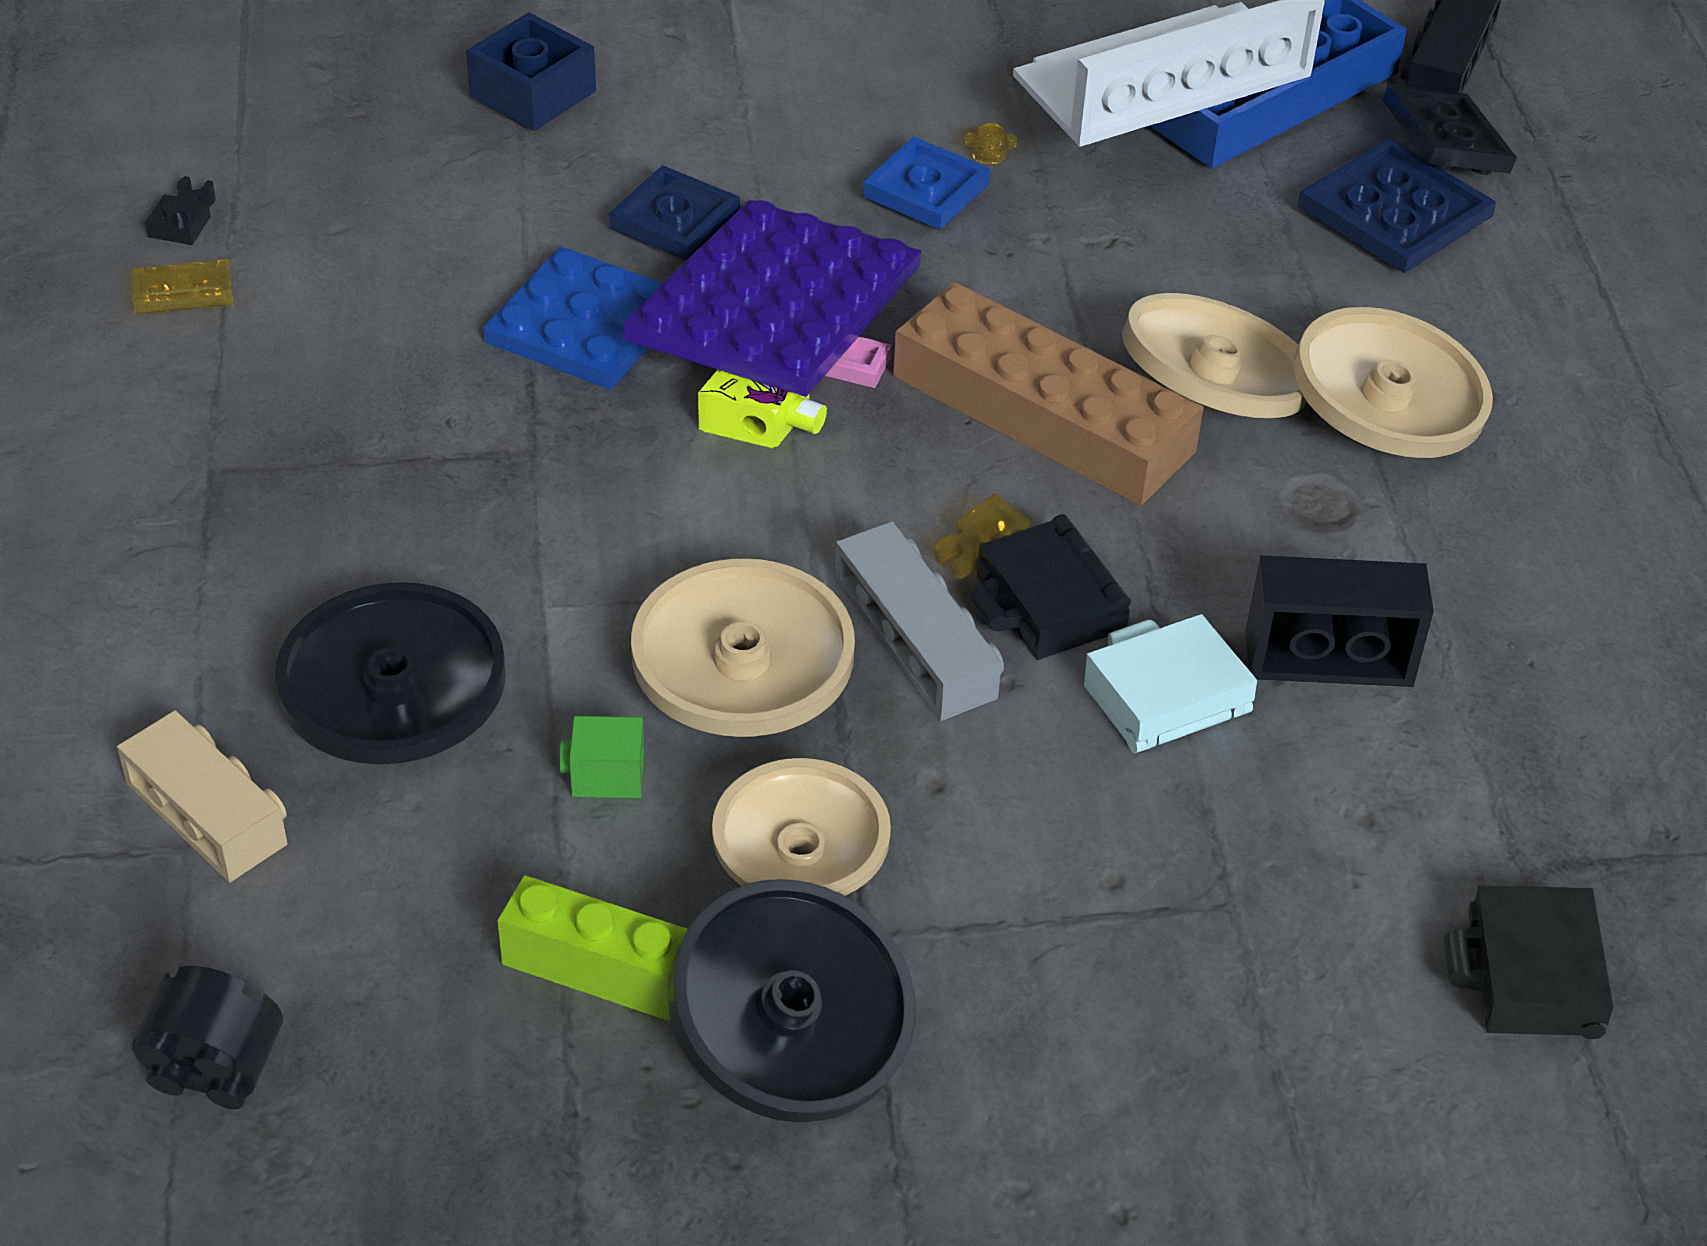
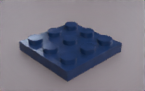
[1298,138,1496,273]

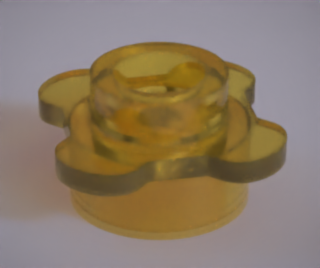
[963,122,1018,164]

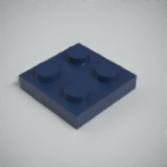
[609,165,740,260]

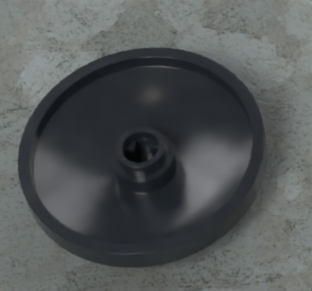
[275,582,506,764]
[668,879,916,1122]

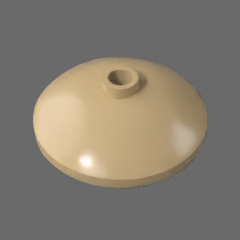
[712,758,891,896]

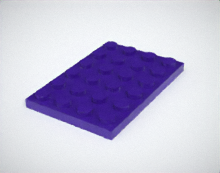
[623,200,922,397]

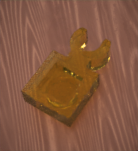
[934,493,1031,579]

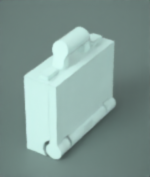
[1084,614,1257,754]

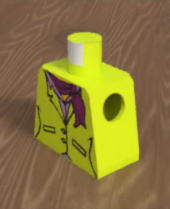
[698,370,827,448]

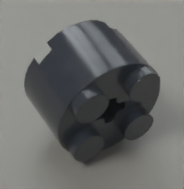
[132,966,283,1110]

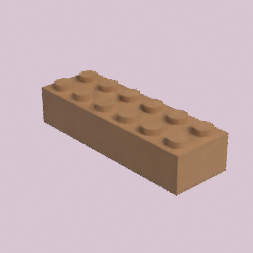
[893,282,1204,506]

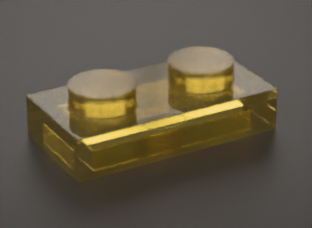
[131,259,234,315]

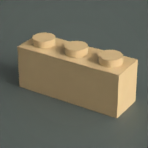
[117,710,288,883]

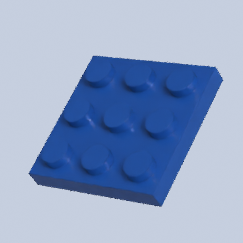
[483,246,663,390]

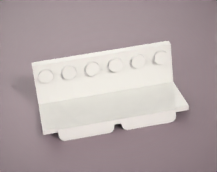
[1013,0,1325,147]

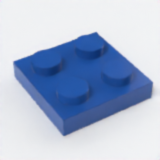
[863,136,991,230]

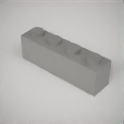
[835,521,1004,722]

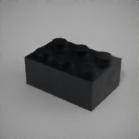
[1245,555,1434,687]

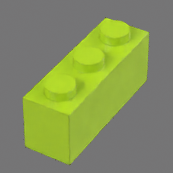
[497,875,688,1021]

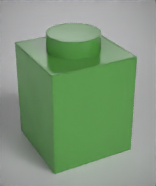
[560,716,645,799]

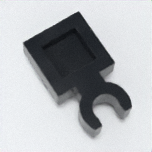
[145,176,216,245]

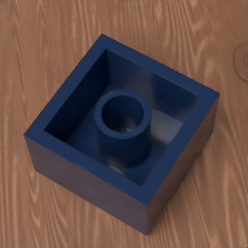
[466,12,596,131]

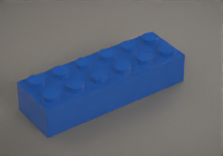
[1150,0,1407,169]

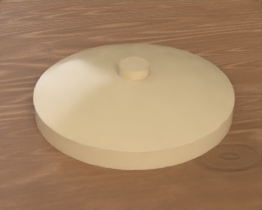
[1122,293,1308,418]
[1293,307,1493,458]
[631,559,855,737]

